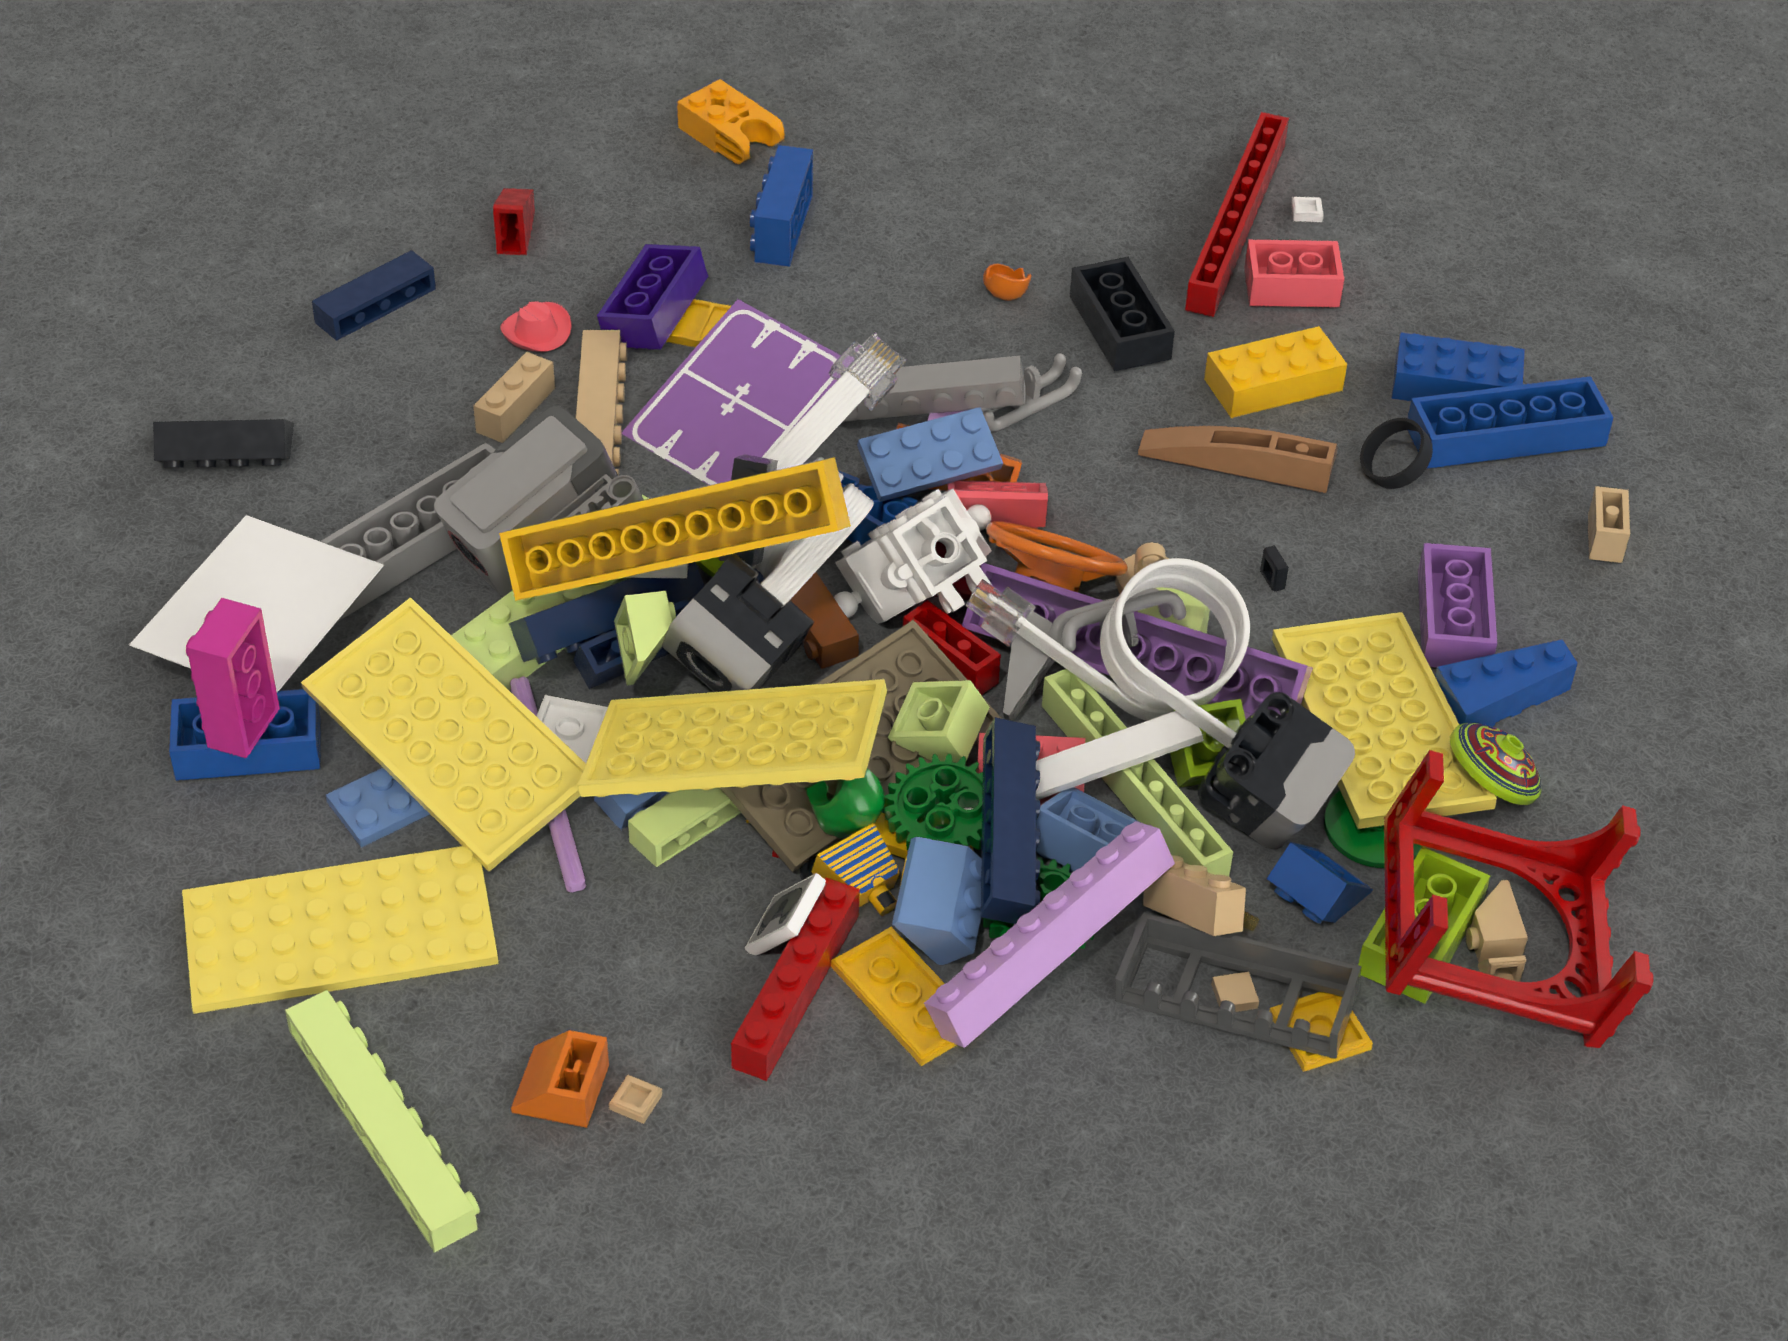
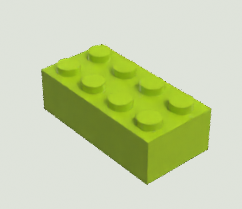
[1358,846,1491,1004]

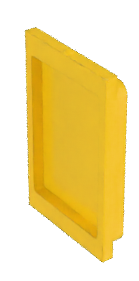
[666,299,731,347]

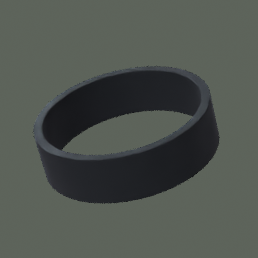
[1360,418,1433,489]

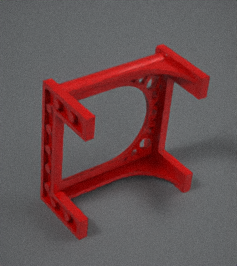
[1384,750,1654,1048]

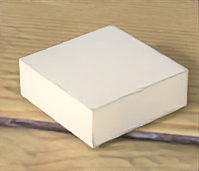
[1291,197,1323,222]

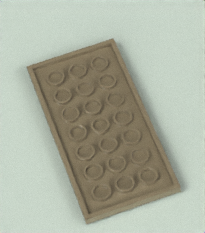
[720,620,1002,872]

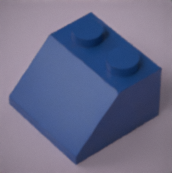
[1267,842,1373,924]

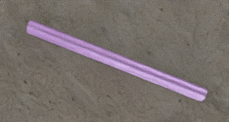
[510,676,586,892]

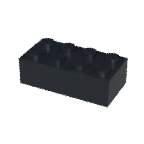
[1070,257,1175,371]

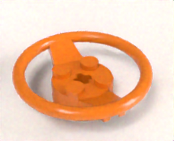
[986,521,1128,593]

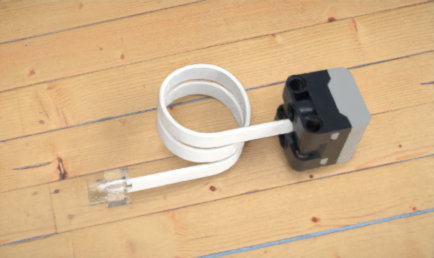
[662,332,906,692]
[965,558,1355,849]

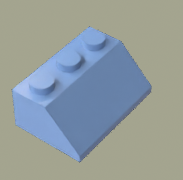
[1036,787,1141,873]
[892,837,982,965]

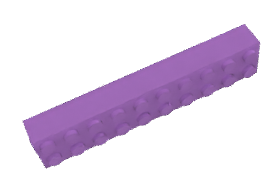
[962,563,1313,719]

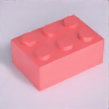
[1244,240,1344,307]

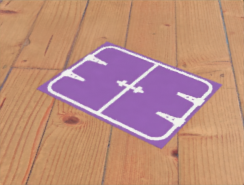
[622,299,853,485]

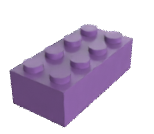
[1418,543,1497,668]

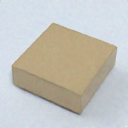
[1211,972,1259,1012]
[609,1075,662,1124]

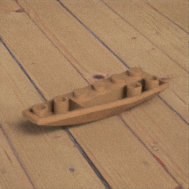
[1138,426,1338,493]

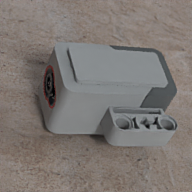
[434,406,644,597]

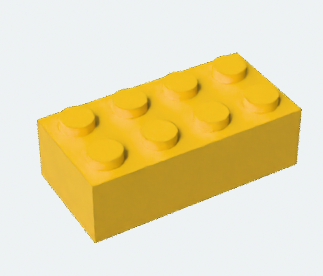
[1204,326,1347,418]

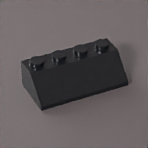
[153,419,294,468]

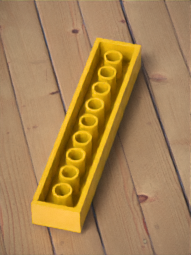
[499,457,851,601]

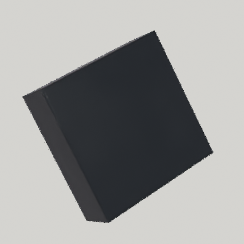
[1260,545,1289,592]

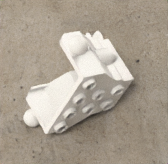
[834,488,992,624]

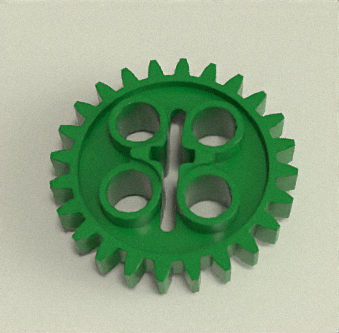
[884,753,983,851]

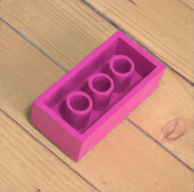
[186,598,280,758]

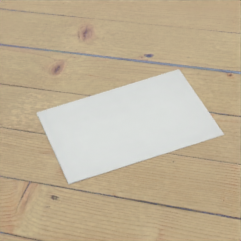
[129,515,384,692]

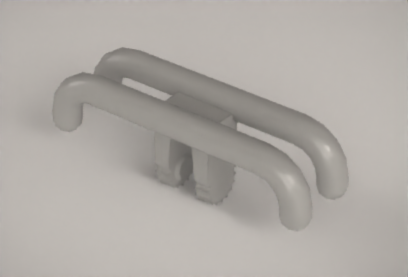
[981,353,1082,432]
[1049,588,1186,652]

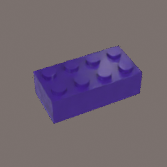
[597,244,708,350]

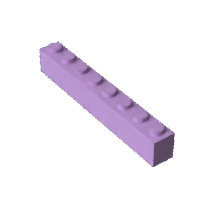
[924,821,1175,1048]

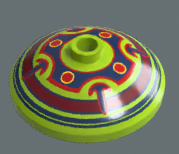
[1450,723,1541,805]

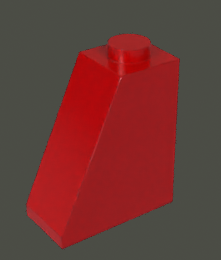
[493,188,535,255]

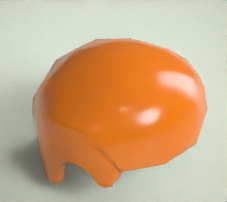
[983,263,1032,301]

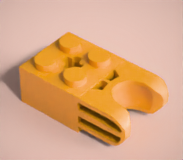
[677,79,785,164]

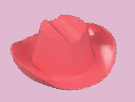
[500,301,571,352]

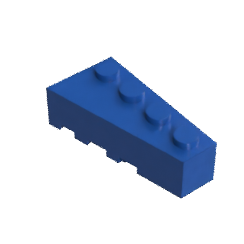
[1435,639,1578,727]

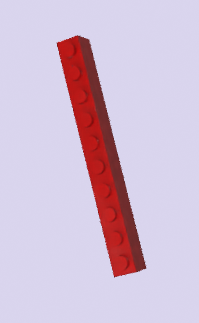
[1185,112,1289,317]

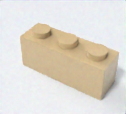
[473,352,555,443]
[1143,855,1246,936]

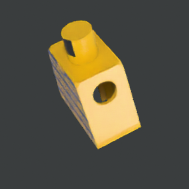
[811,823,899,916]

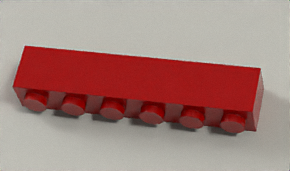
[731,877,860,1081]

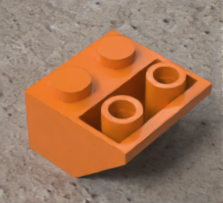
[511,1030,609,1128]

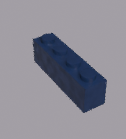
[312,250,436,341]

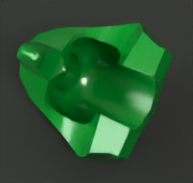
[804,768,885,839]

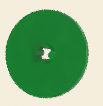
[1324,791,1428,868]

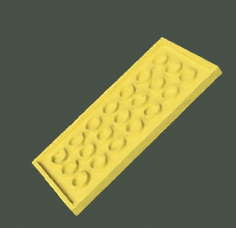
[301,597,586,872]
[1272,612,1497,829]
[577,679,887,797]
[182,846,499,1014]

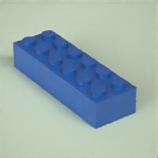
[1408,376,1614,469]

